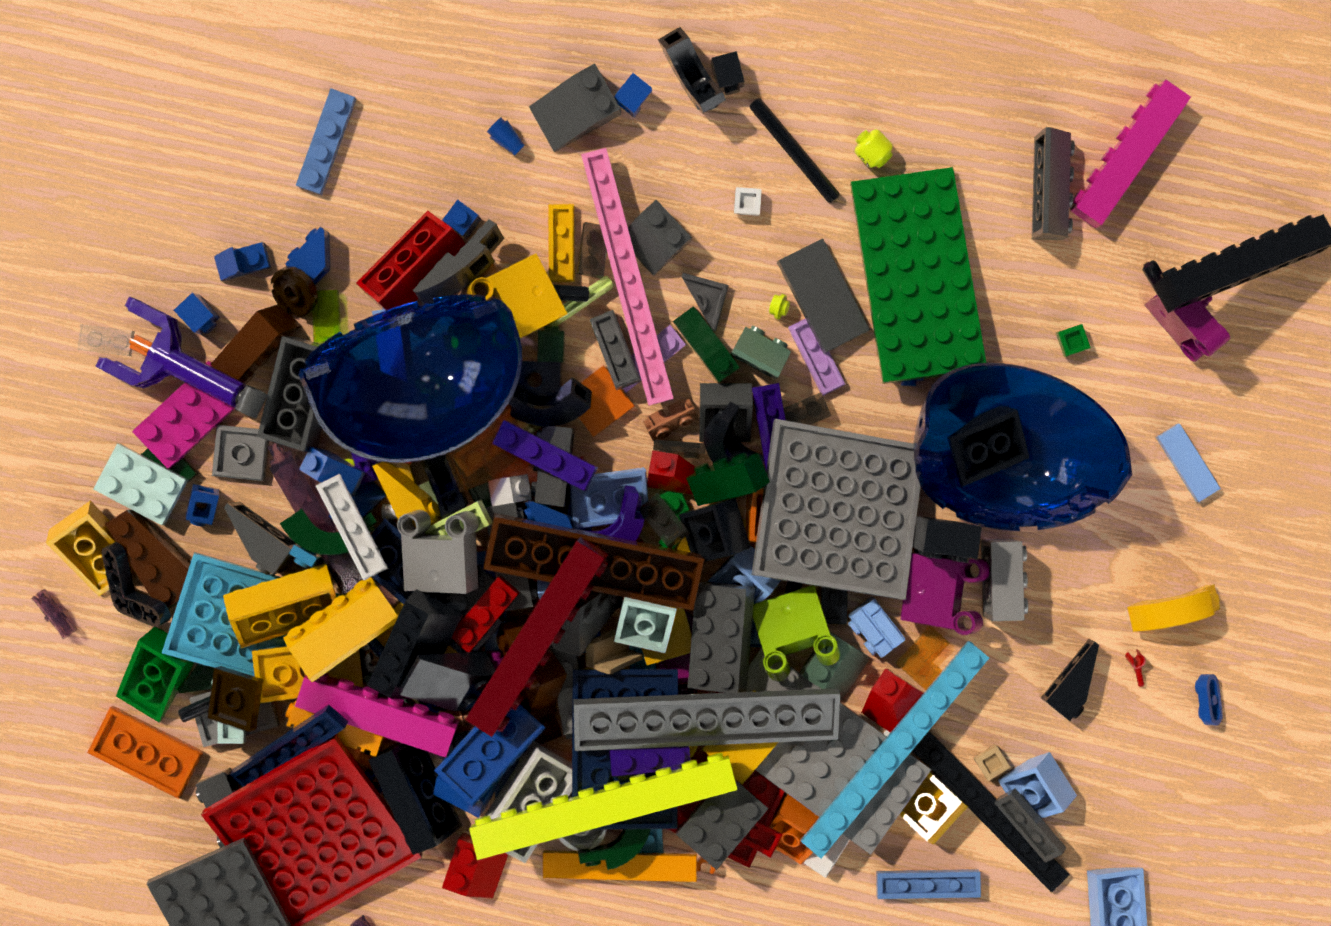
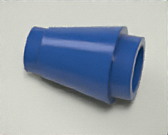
[487,117,525,156]

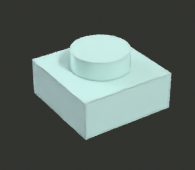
[218,722,246,744]

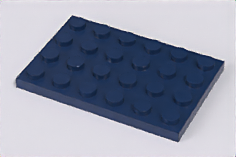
[572,669,678,830]

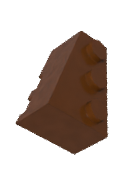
[210,304,302,384]
[496,614,567,713]

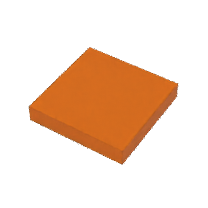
[579,365,635,437]

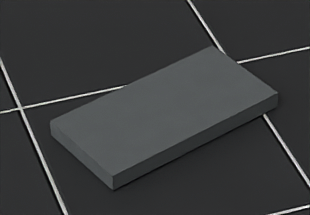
[777,238,870,354]

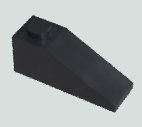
[1041,639,1099,721]

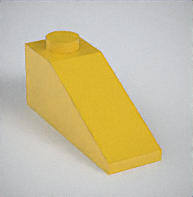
[372,461,442,528]

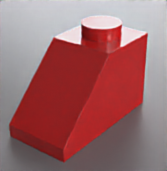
[647,450,696,495]

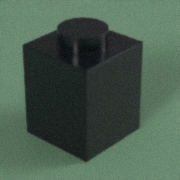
[711,51,745,95]

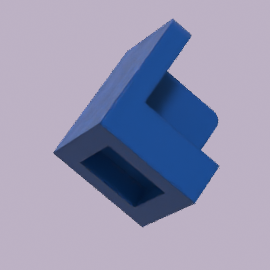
[614,73,652,118]

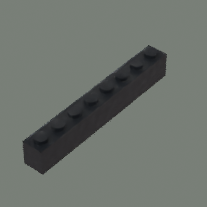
[1153,214,1331,313]

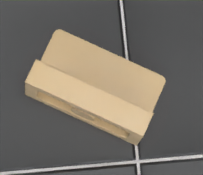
[586,628,642,674]

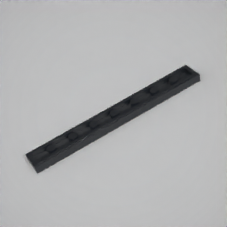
[912,731,1069,893]

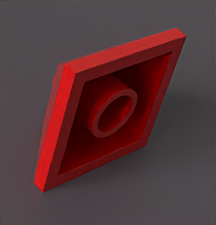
[861,668,924,733]

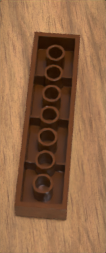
[484,513,704,610]

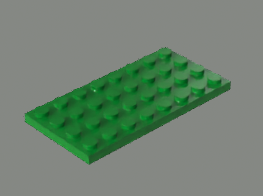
[850,167,987,384]

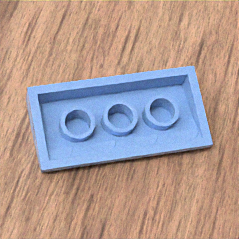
[1087,867,1147,926]

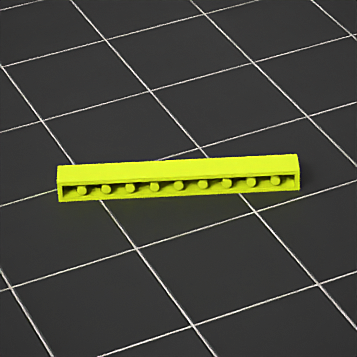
[469,753,737,860]

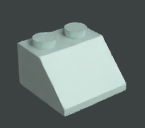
[614,597,676,653]

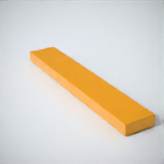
[543,850,697,882]

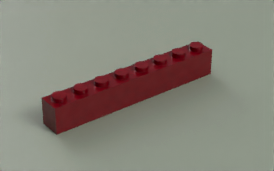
[465,537,608,737]

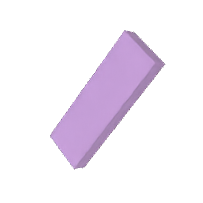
[788,319,846,396]

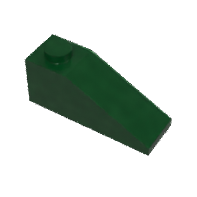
[673,306,740,383]

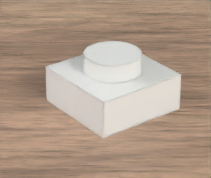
[734,187,762,216]

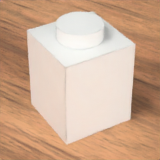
[488,474,532,506]

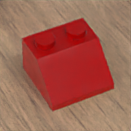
[442,832,509,898]

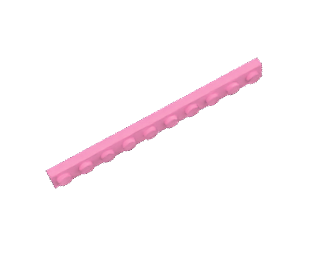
[581,148,674,406]

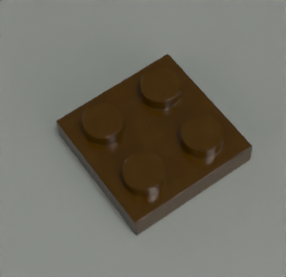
[207,666,263,732]

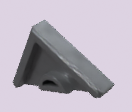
[682,273,729,332]

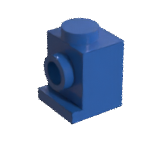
[186,484,219,526]

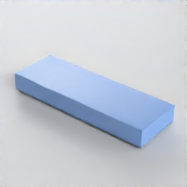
[1155,423,1221,502]

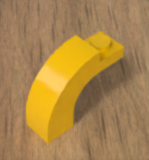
[1127,584,1220,632]

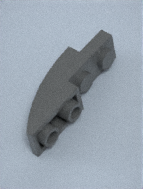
[413,219,504,307]

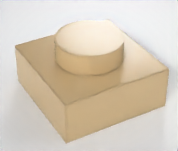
[973,744,1010,781]

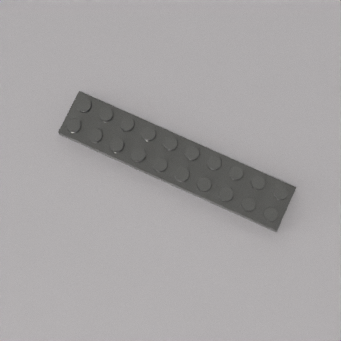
[573,688,840,751]

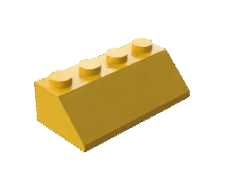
[223,564,337,648]
[283,577,398,682]

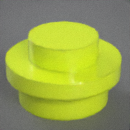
[769,294,790,320]

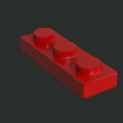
[452,575,520,652]

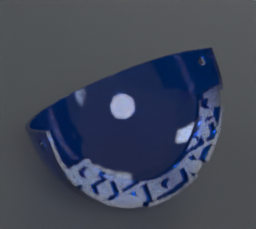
[299,294,522,463]
[913,363,1132,531]

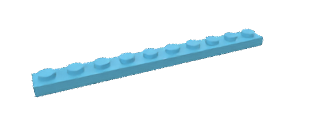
[800,641,989,859]

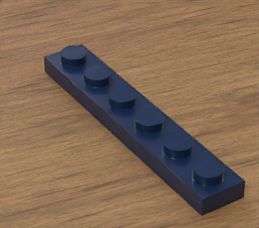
[229,704,348,787]

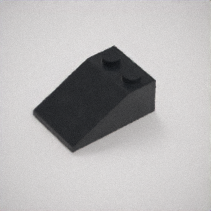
[947,405,1030,487]
[398,651,496,711]

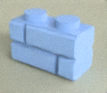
[848,597,905,658]

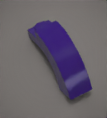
[577,485,644,541]

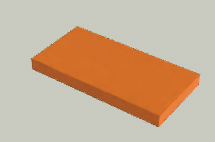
[87,706,204,799]

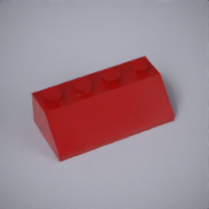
[356,210,466,321]

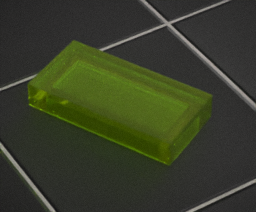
[312,290,341,343]

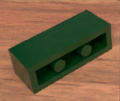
[686,453,770,506]

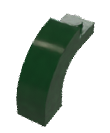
[280,509,377,556]
[578,829,651,870]

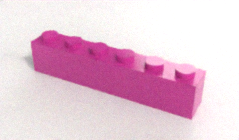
[1070,79,1191,228]
[295,673,460,758]

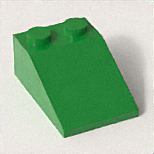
[116,627,194,723]

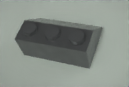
[531,426,575,507]

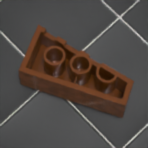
[105,510,191,609]

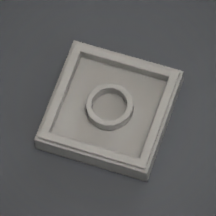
[212,425,269,481]

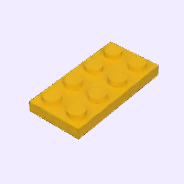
[252,646,364,703]

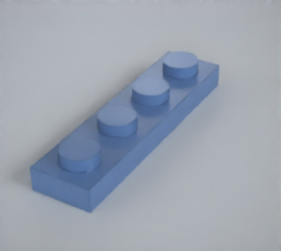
[296,88,356,195]
[876,869,981,899]

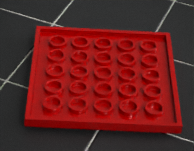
[201,735,422,926]

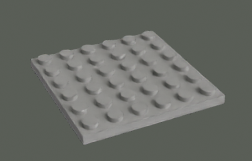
[751,419,926,600]

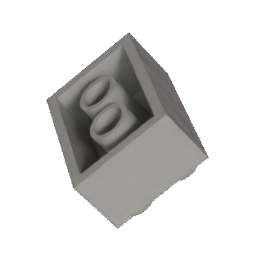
[981,539,1028,621]

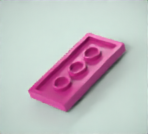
[132,361,235,469]

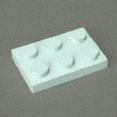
[93,444,189,525]

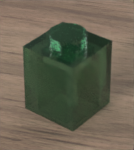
[537,326,566,363]

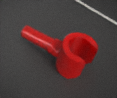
[1125,649,1146,687]

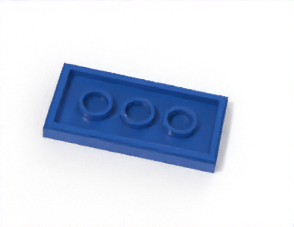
[434,704,546,807]

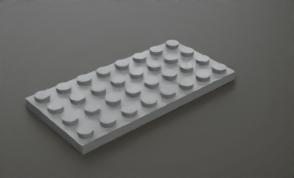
[745,648,931,855]

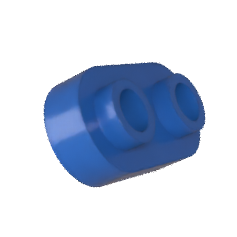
[1195,674,1223,726]

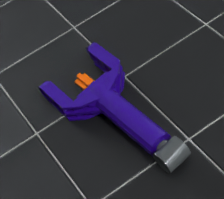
[95,296,268,418]

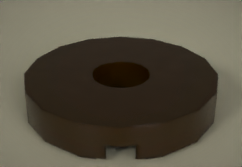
[271,266,318,317]

